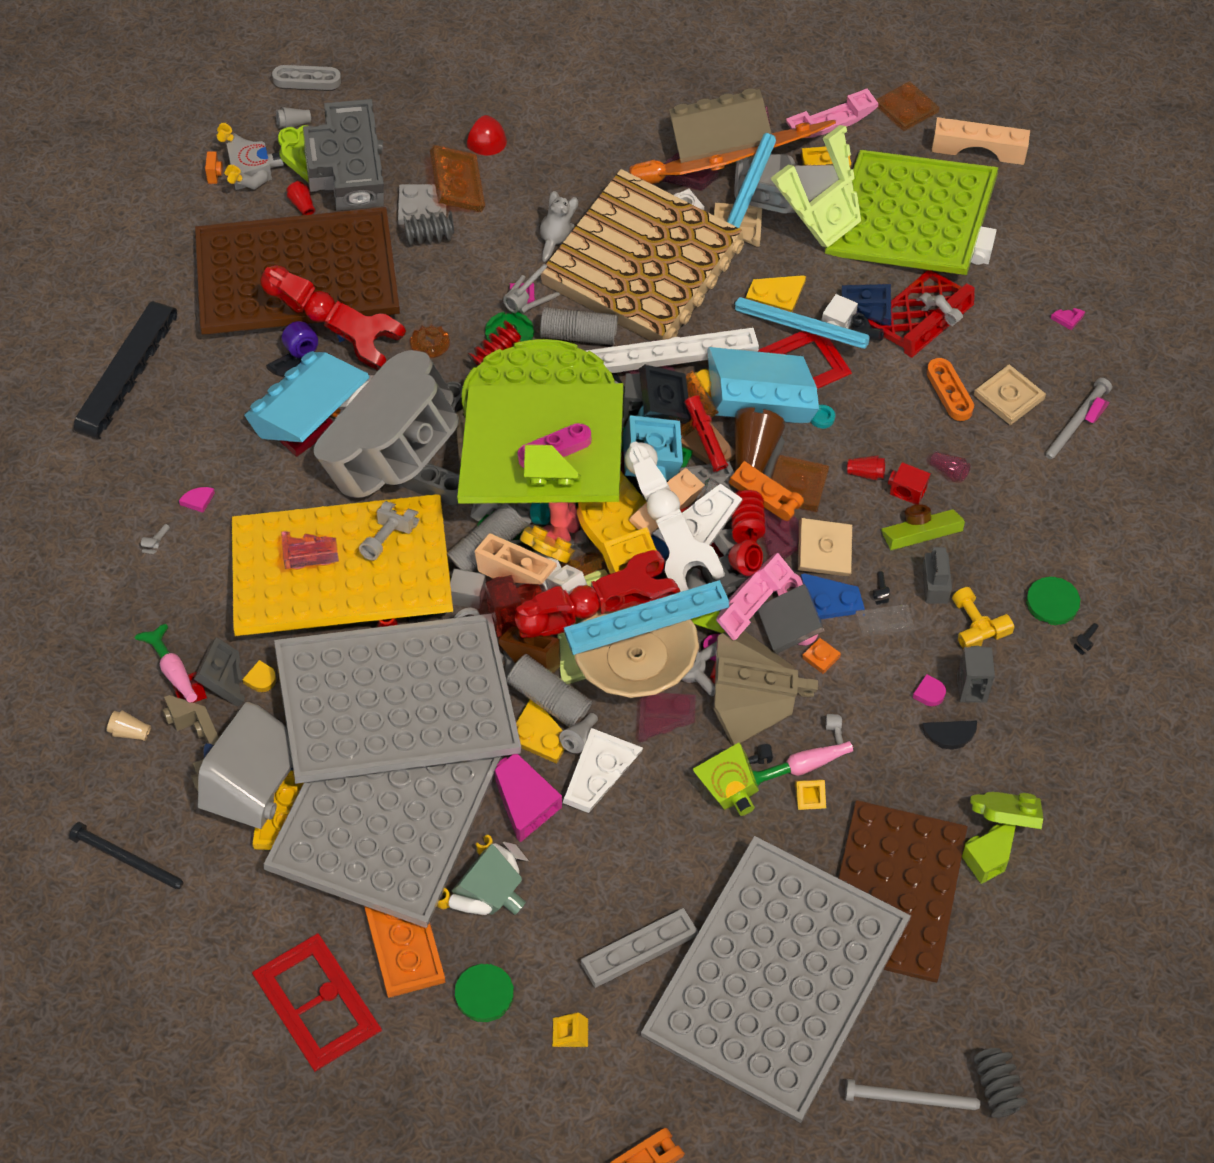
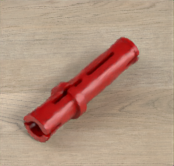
[684,395,729,472]

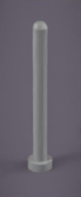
[1046,377,1112,460]
[845,1079,980,1110]

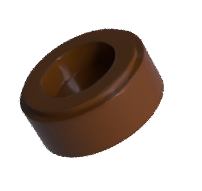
[905,504,932,525]

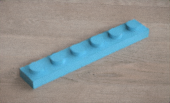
[564,580,729,655]

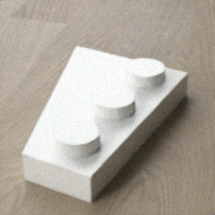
[653,484,743,545]
[563,728,643,813]

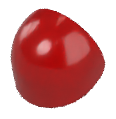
[467,115,507,156]

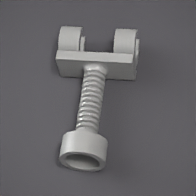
[359,501,419,560]

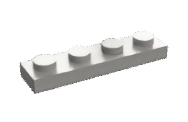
[581,908,698,988]

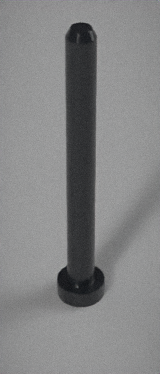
[69,822,184,889]

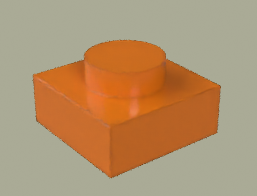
[205,152,223,184]
[802,638,841,674]

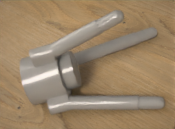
[503,264,560,314]

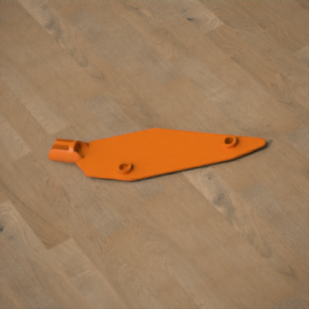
[629,120,836,184]

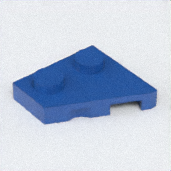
[801,574,865,620]

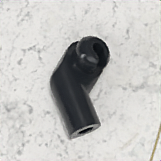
[852,313,884,341]

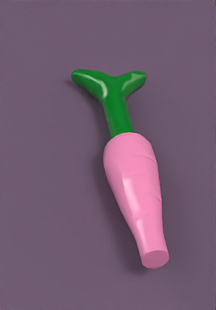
[134,624,197,703]
[749,741,853,798]

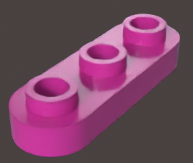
[518,423,592,468]

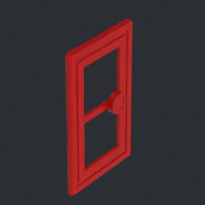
[758,331,852,389]
[252,933,382,1072]

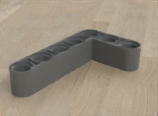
[398,381,463,505]

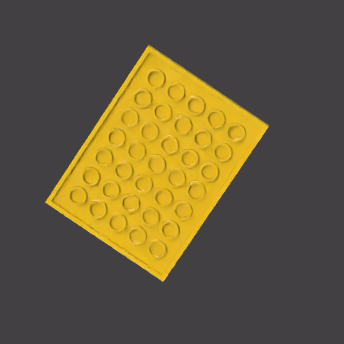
[232,494,453,636]

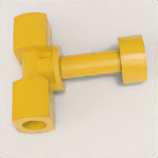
[952,587,1014,650]

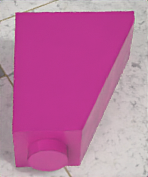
[495,754,562,842]

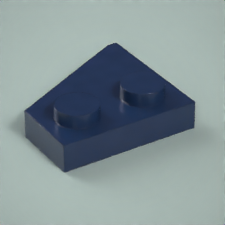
[842,284,891,326]

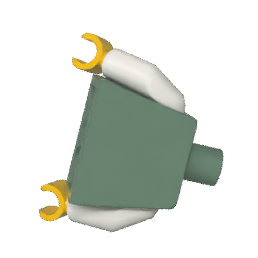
[437,835,526,915]

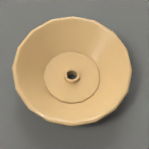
[575,605,699,698]

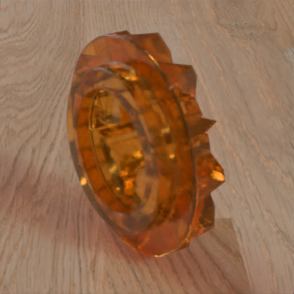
[410,324,450,358]

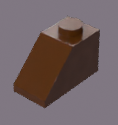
[498,626,561,673]

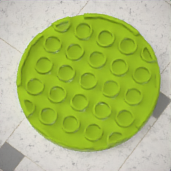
[462,339,615,418]

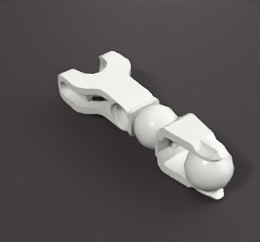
[624,441,725,592]

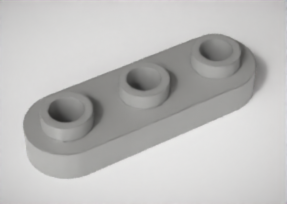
[272,65,341,90]

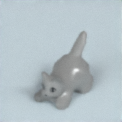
[540,191,578,262]

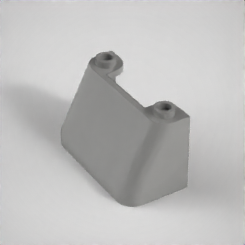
[734,154,839,213]
[198,702,293,829]

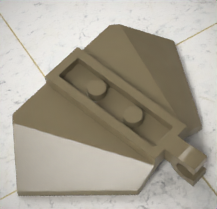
[714,631,818,746]

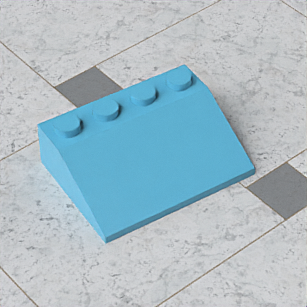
[707,347,819,423]
[244,351,370,442]

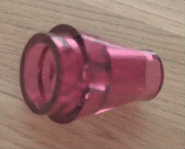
[930,451,971,482]

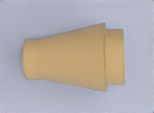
[107,710,151,741]

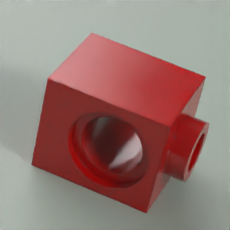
[888,462,931,505]

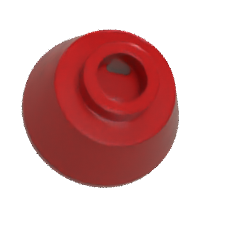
[728,540,763,576]

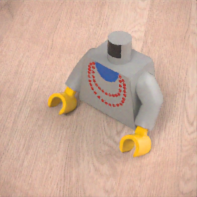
[217,123,284,190]

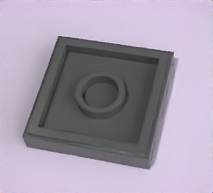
[758,584,825,654]

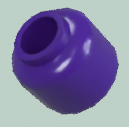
[282,321,318,358]

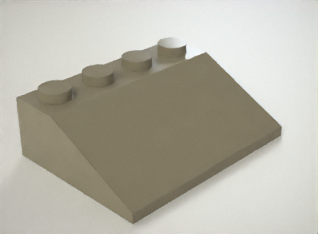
[669,89,772,163]

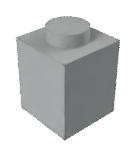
[450,569,486,609]

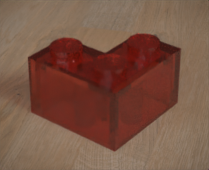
[485,575,542,637]

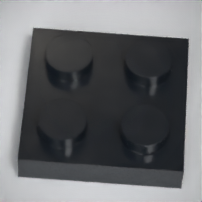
[639,364,691,424]

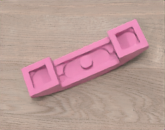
[786,88,878,138]
[716,553,794,640]

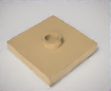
[974,364,1046,425]
[798,518,852,576]

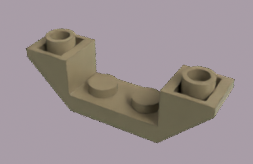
[163,695,219,791]

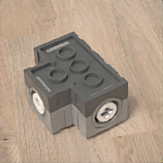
[303,99,384,211]

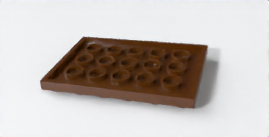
[839,800,968,983]

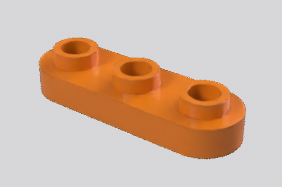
[927,358,974,421]

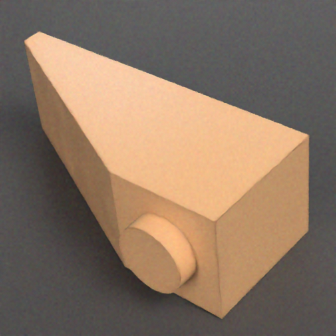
[629,468,705,535]
[475,533,557,585]

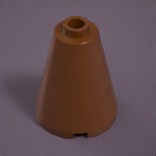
[735,407,785,473]

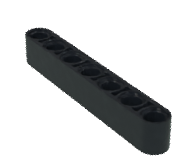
[74,301,177,439]

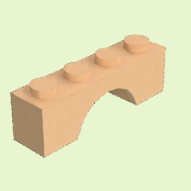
[932,117,1030,165]

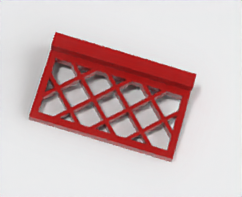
[868,270,975,358]

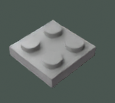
[398,184,447,225]

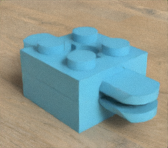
[623,406,683,482]

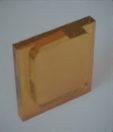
[560,552,605,576]

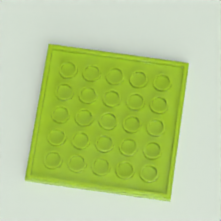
[825,150,998,275]
[457,383,624,504]

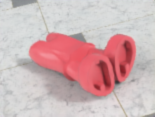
[543,502,580,542]

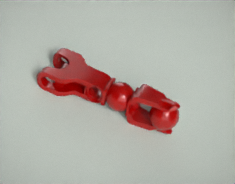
[260,265,406,370]
[514,550,680,638]

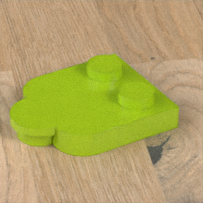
[278,125,309,183]
[970,792,1043,829]

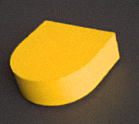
[242,660,276,692]

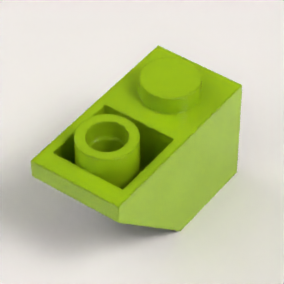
[524,445,581,486]
[962,823,1016,884]

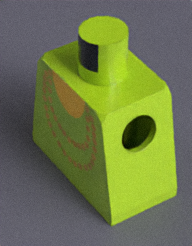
[693,743,759,816]

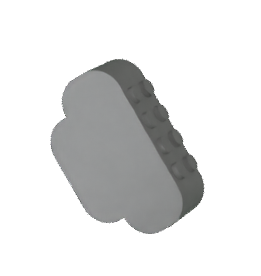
[314,350,459,498]

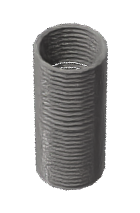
[540,307,618,346]
[447,503,527,572]
[506,654,592,727]

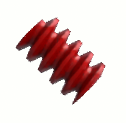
[468,320,521,366]
[732,490,765,543]

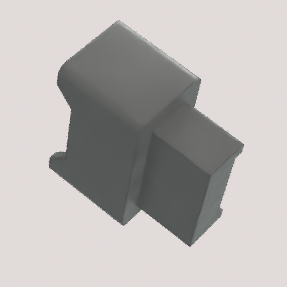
[922,547,952,604]

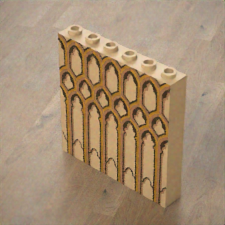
[541,169,744,342]

